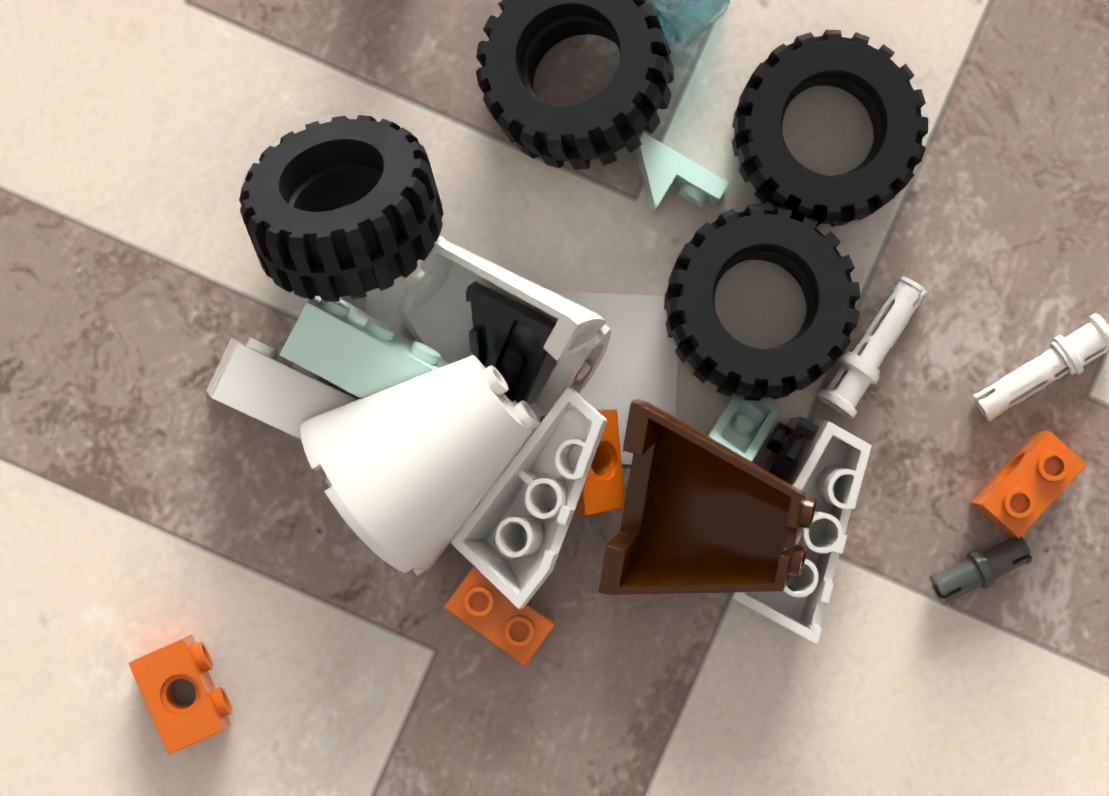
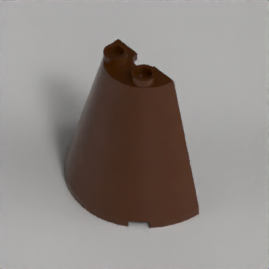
[599,399,817,595]

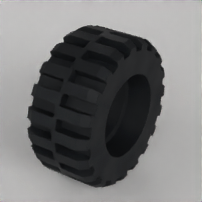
[476,0,674,170]
[732,30,928,227]
[239,115,444,302]
[664,204,861,401]

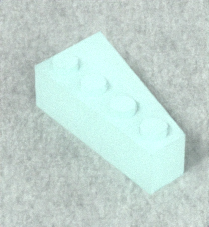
[279,296,450,398]

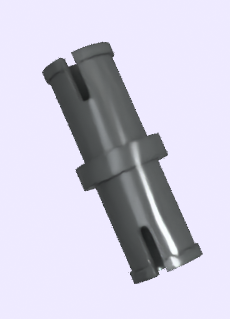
[929,537,1033,605]

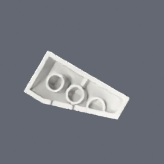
[450,387,607,609]

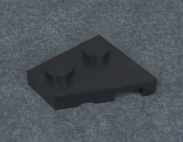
[466,281,556,403]
[763,417,819,481]

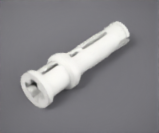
[816,276,928,419]
[972,313,1109,422]

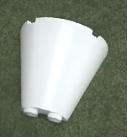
[398,236,611,423]
[300,355,540,575]

